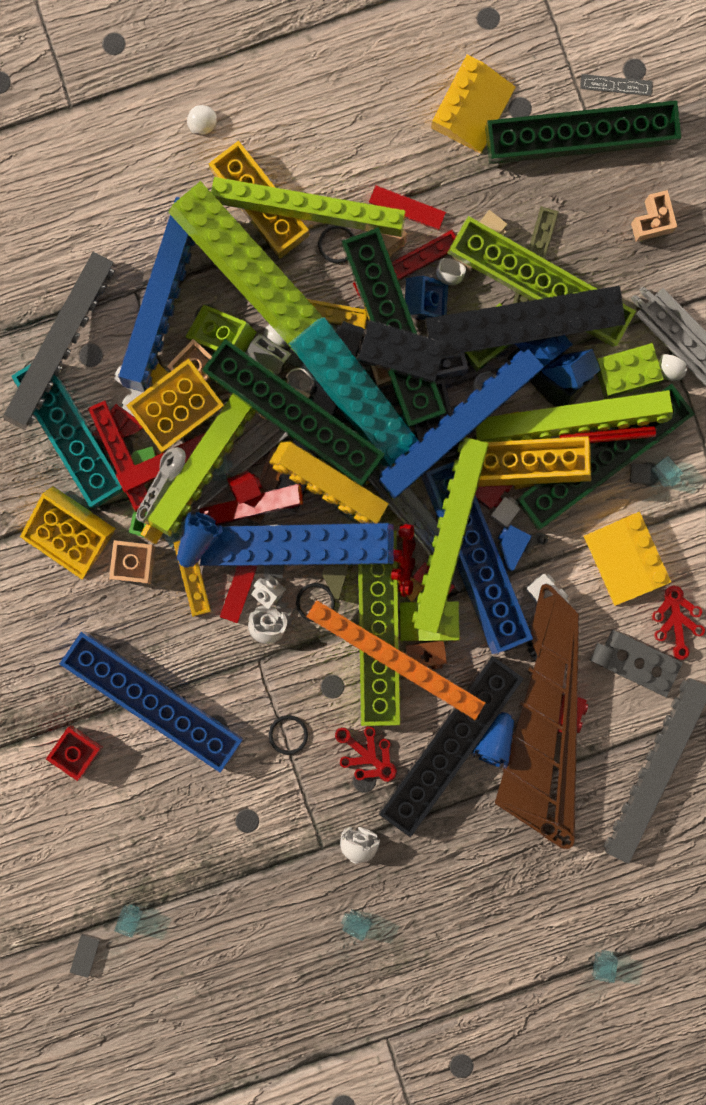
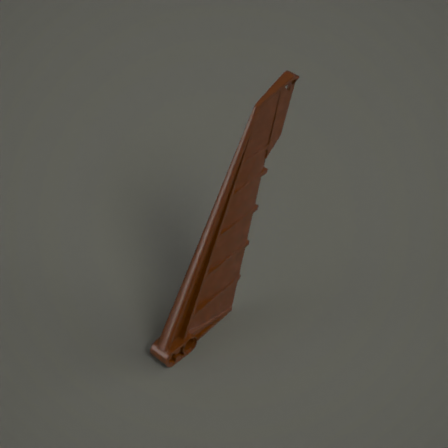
[495,584,579,849]

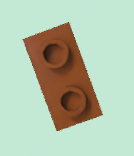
[405,640,447,669]

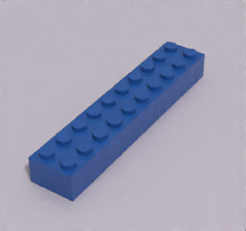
[118,197,196,392]
[378,349,544,500]
[421,461,533,654]
[200,523,394,566]
[59,632,244,773]

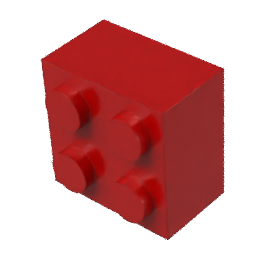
[46,725,103,781]

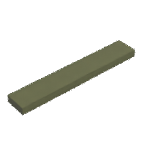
[512,206,559,304]

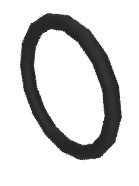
[318,225,355,264]
[296,583,335,622]
[269,715,308,755]

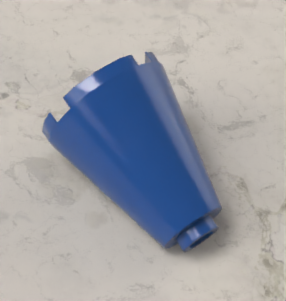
[177,512,223,568]
[471,712,514,768]

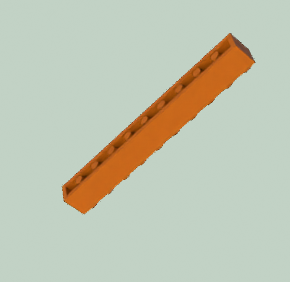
[306,600,485,720]

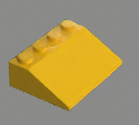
[431,54,516,154]
[126,358,224,453]
[20,486,116,580]
[583,511,671,606]

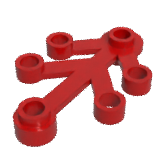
[391,524,416,597]
[651,585,705,660]
[335,726,397,782]

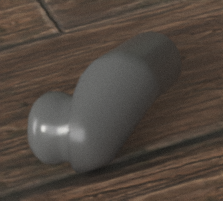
[524,532,548,555]

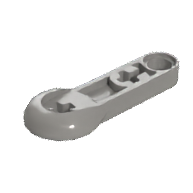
[136,447,186,524]

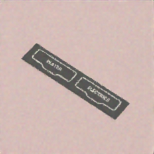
[580,74,652,96]

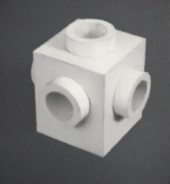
[251,574,286,609]

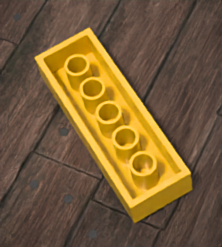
[208,140,310,259]
[477,437,591,487]
[269,442,389,524]

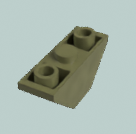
[322,565,352,600]

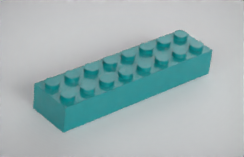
[289,317,418,466]
[11,364,123,509]

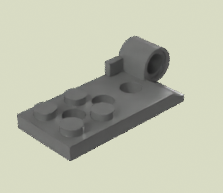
[589,630,683,697]

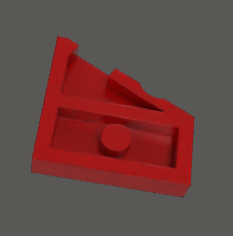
[93,404,143,441]

